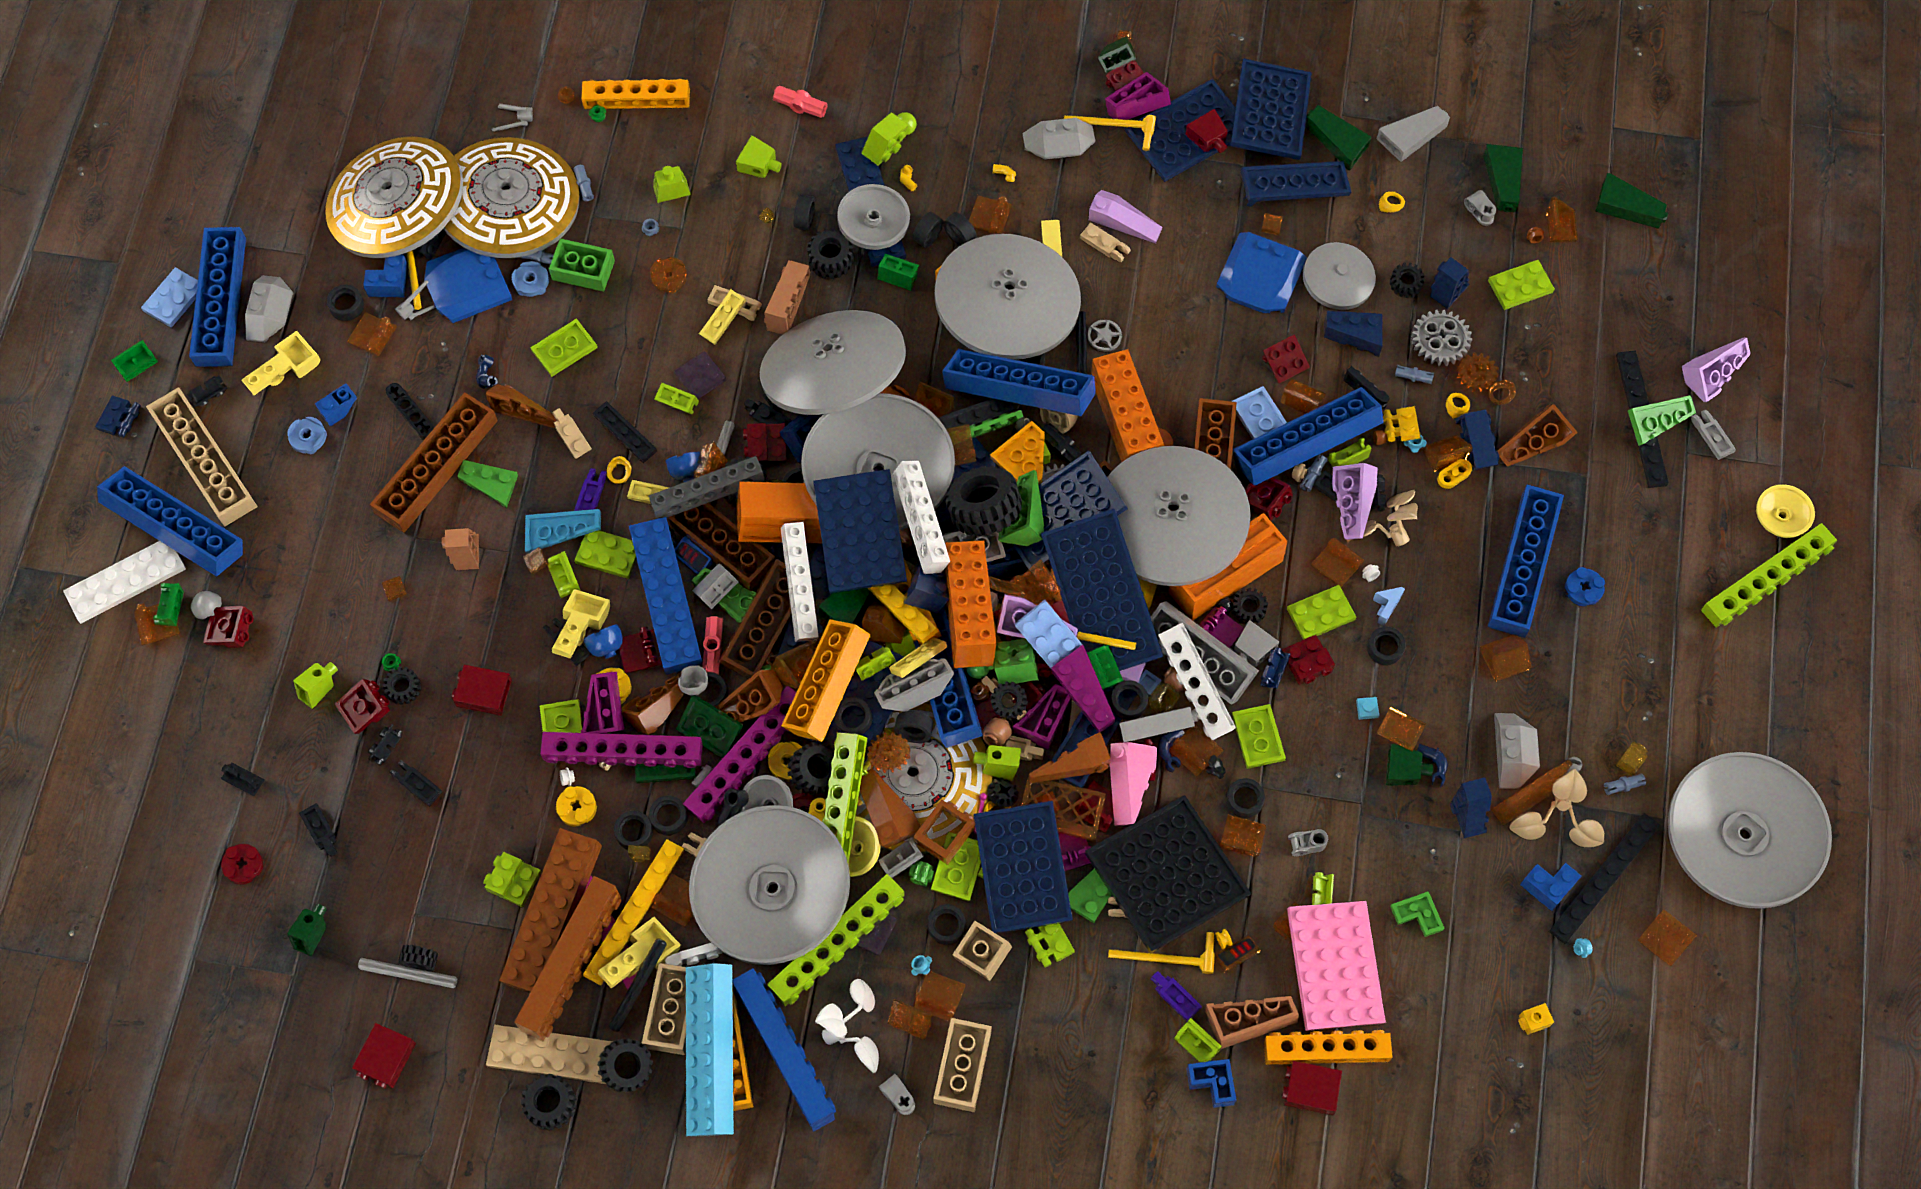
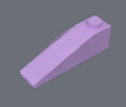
[996,594,1078,638]

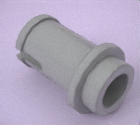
[692,764,713,788]

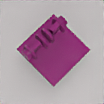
[1199,606,1244,648]
[1058,825,1091,871]

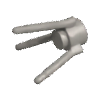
[492,104,533,132]
[395,281,435,320]

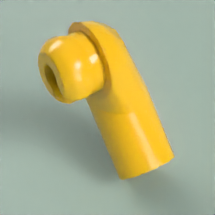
[900,165,917,191]

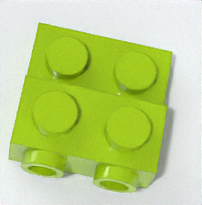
[484,852,541,907]

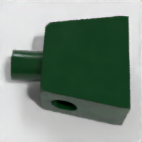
[1098,36,1136,73]
[1386,744,1433,786]
[287,904,327,956]

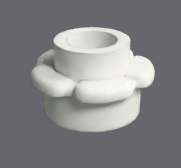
[1363,564,1380,582]
[560,767,575,786]

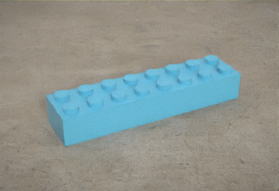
[686,964,733,1136]

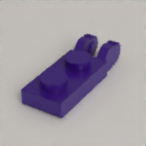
[574,468,607,511]

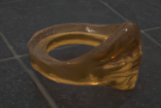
[1489,380,1516,405]

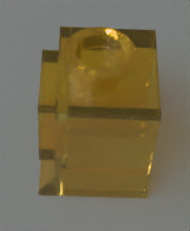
[1148,683,1180,714]
[1616,741,1648,776]

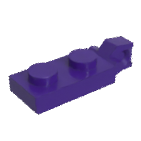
[1151,971,1202,1022]

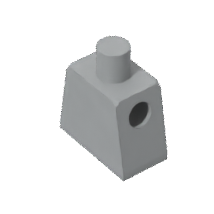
[1233,620,1279,667]

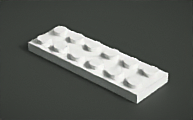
[63,541,186,624]

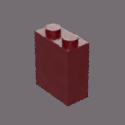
[452,664,512,716]
[352,1023,416,1089]
[1282,1061,1342,1115]

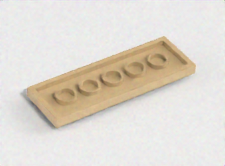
[486,1025,613,1084]

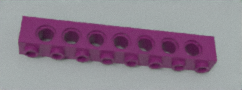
[683,685,796,823]
[541,732,703,768]

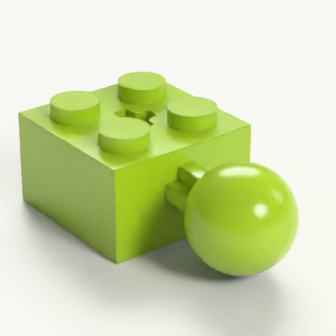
[862,112,916,165]

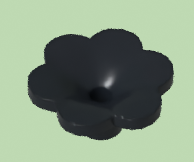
[1206,755,1226,779]

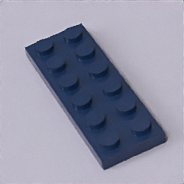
[1241,161,1351,202]
[1052,685,1138,790]

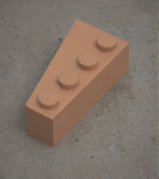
[764,260,810,335]
[1205,996,1299,1049]

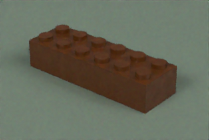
[667,503,775,592]
[718,559,791,679]

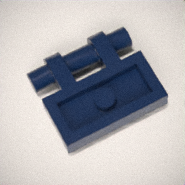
[95,395,141,438]

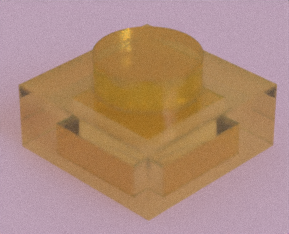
[628,845,651,862]

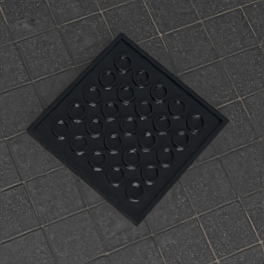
[1085,795,1251,954]

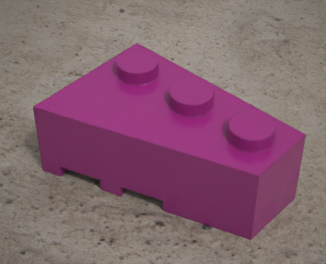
[1105,72,1171,120]
[581,672,624,733]
[1013,684,1072,750]

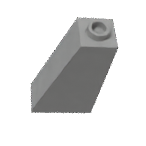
[1377,106,1450,162]
[1119,706,1198,742]

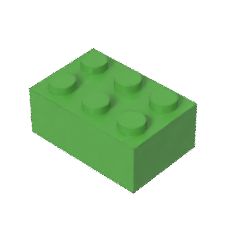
[549,239,615,292]

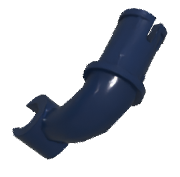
[476,354,498,389]
[1158,729,1185,773]
[1417,744,1448,787]

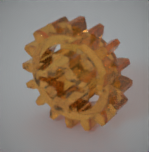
[1457,352,1499,392]
[867,732,911,773]

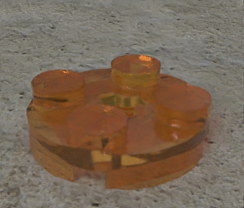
[650,257,687,293]

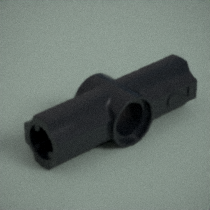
[1042,423,1084,464]

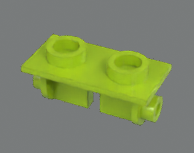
[855,646,896,681]
[1312,872,1334,905]

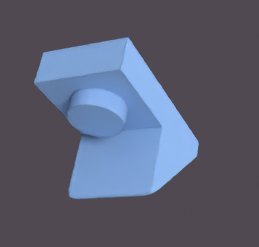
[1373,587,1405,626]

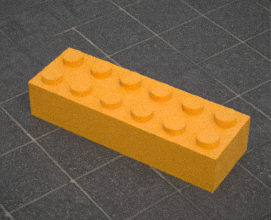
[781,619,870,742]

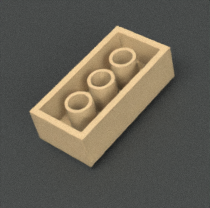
[642,963,686,1055]
[934,1018,992,1112]

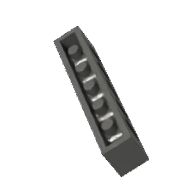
[649,456,765,519]

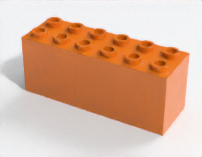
[1092,349,1164,462]
[736,482,822,543]
[1169,513,1287,621]
[945,540,996,668]

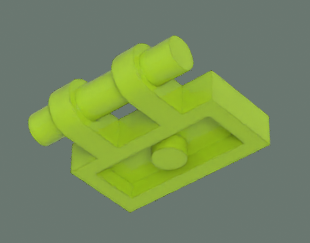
[1025,923,1075,967]

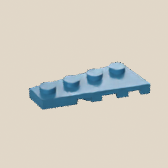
[525,509,601,553]

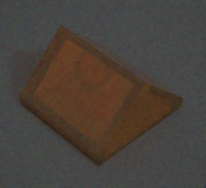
[1546,197,1578,242]
[1280,379,1326,414]
[913,382,954,418]
[1422,435,1473,472]
[1479,635,1532,682]
[1377,706,1426,751]

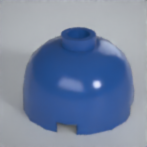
[665,452,704,482]
[583,624,623,659]

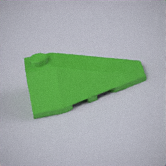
[998,470,1044,546]

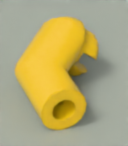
[993,164,1016,182]

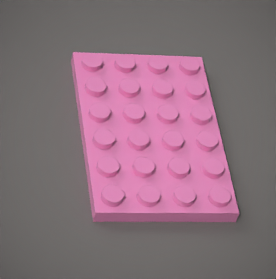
[1287,901,1386,1031]

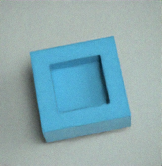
[1356,697,1379,719]

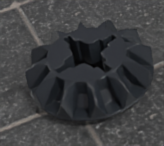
[987,778,1019,807]

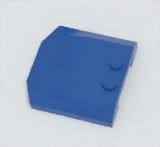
[1216,232,1307,313]
[424,248,512,323]

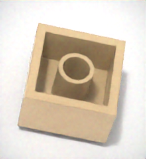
[953,921,1012,981]

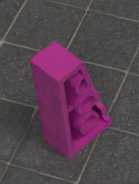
[1051,645,1115,733]

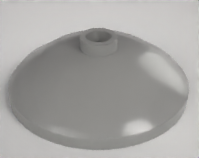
[740,775,793,813]

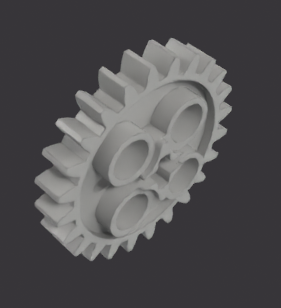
[1411,310,1472,366]

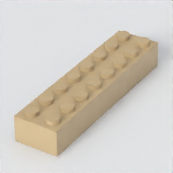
[146,387,258,527]

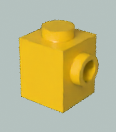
[1518,1003,1554,1035]

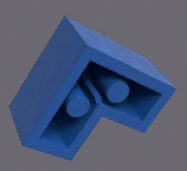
[363,255,408,297]
[1520,863,1581,911]
[1186,1059,1236,1108]

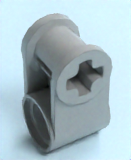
[1464,190,1496,226]
[1288,829,1328,856]
[879,1074,915,1115]

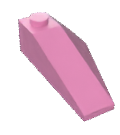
[1110,742,1157,827]

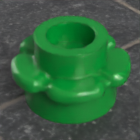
[589,105,606,122]
[382,653,401,671]

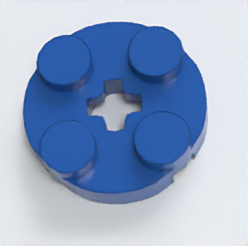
[1565,567,1605,606]

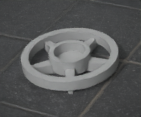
[1088,320,1122,352]

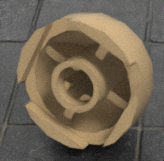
[1040,408,1078,434]

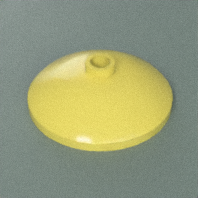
[1756,485,1815,538]
[834,817,881,877]

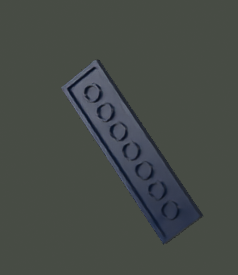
[835,136,906,267]

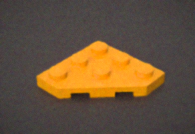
[990,421,1045,485]

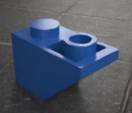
[315,383,357,426]

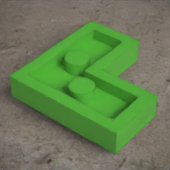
[1390,892,1445,937]

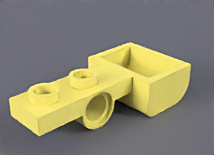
[242,331,320,395]
[552,589,610,659]
[598,917,681,988]

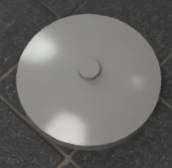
[837,184,910,250]
[1303,242,1376,310]

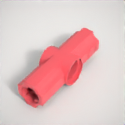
[773,85,828,118]
[702,616,723,675]

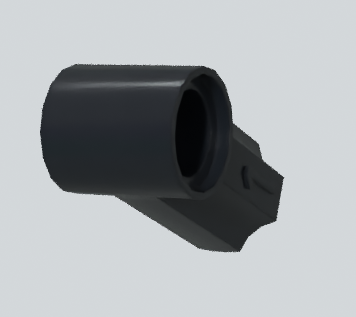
[716,789,749,825]

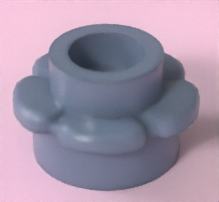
[642,219,659,236]

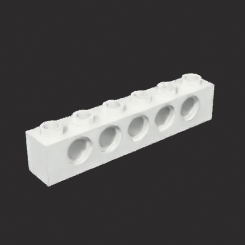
[893,461,950,574]
[781,522,818,642]
[1158,623,1236,740]

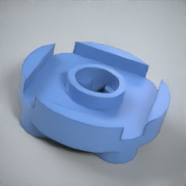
[512,261,549,297]
[288,417,327,454]

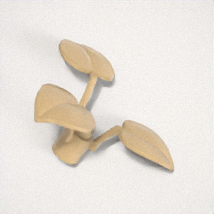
[1347,490,1418,546]
[1509,769,1604,847]

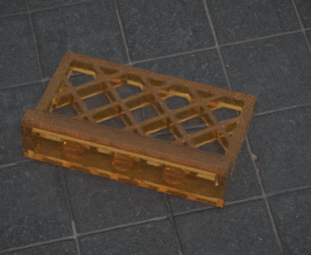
[1492,760,1572,826]
[1021,776,1106,842]

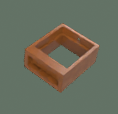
[913,799,976,865]

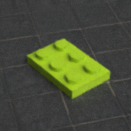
[1488,260,1554,310]
[530,319,598,377]
[574,530,637,579]
[1287,585,1356,640]
[540,699,586,763]
[1232,704,1286,769]
[931,832,981,902]

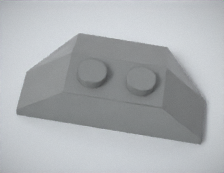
[1023,118,1095,159]
[245,275,293,343]
[874,659,954,712]
[1494,713,1540,789]

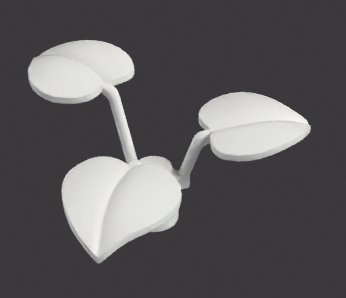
[815,979,879,1073]

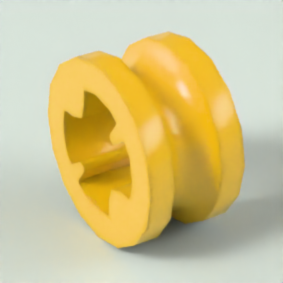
[1215,929,1232,949]

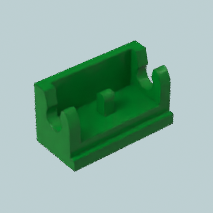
[878,254,919,291]
[111,340,158,382]
[153,583,184,626]
[1087,645,1124,690]

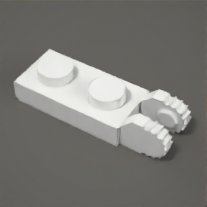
[665,943,722,967]

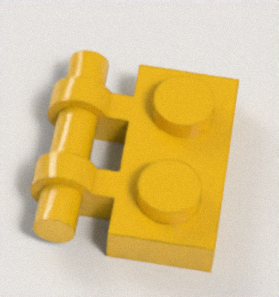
[1383,406,1420,442]

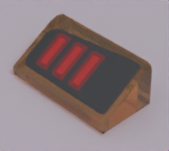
[1215,935,1261,972]

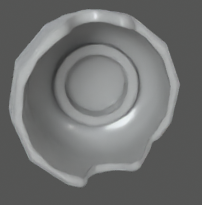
[191,591,222,619]
[678,666,708,695]

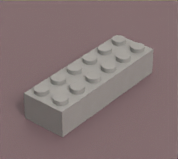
[1151,601,1259,705]

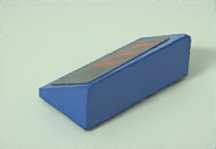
[675,536,713,575]

